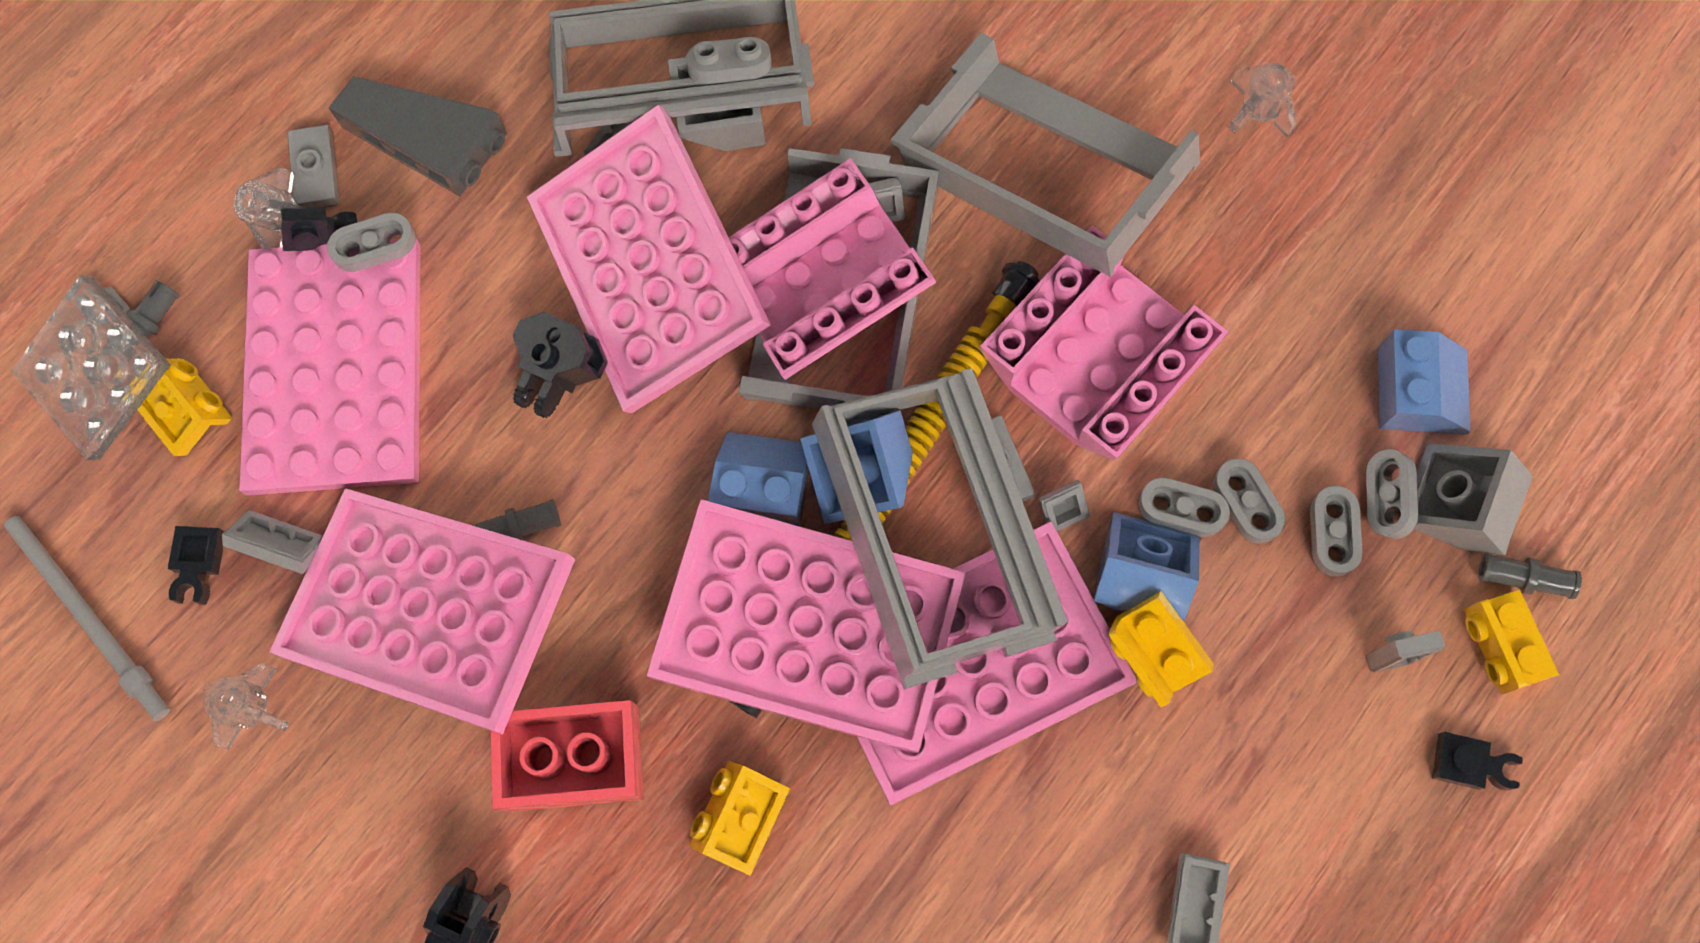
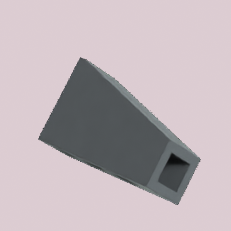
[329,76,507,197]

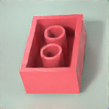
[490,700,644,812]

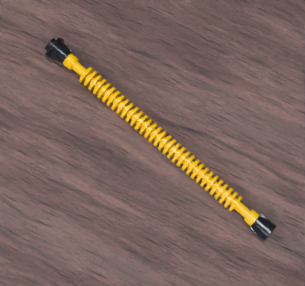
[728,261,1040,719]

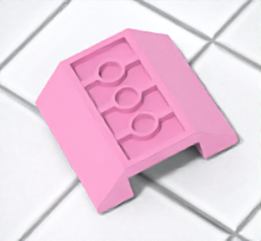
[729,158,936,380]
[980,225,1228,461]

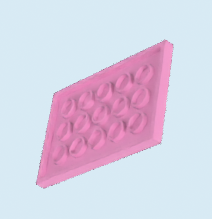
[527,105,771,413]
[239,239,421,496]
[269,488,575,735]
[647,499,966,753]
[856,522,1137,806]

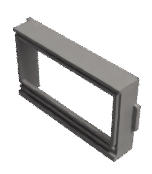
[549,0,814,157]
[891,33,1200,277]
[739,148,939,415]
[812,368,1068,690]

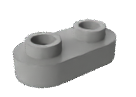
[686,37,772,84]
[327,213,416,272]
[1366,449,1418,539]
[1213,459,1285,544]
[1138,478,1230,537]
[1310,486,1362,577]

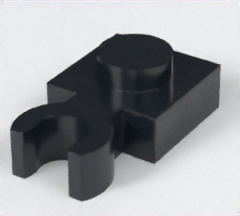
[281,208,357,251]
[167,526,225,605]
[1432,732,1523,790]

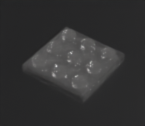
[11,275,171,460]

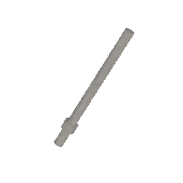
[4,516,170,721]

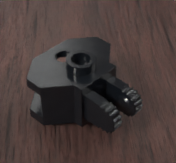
[512,312,608,418]
[423,867,511,943]

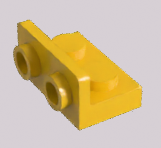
[125,358,232,456]
[1464,589,1559,694]
[1108,591,1214,707]
[689,761,790,876]

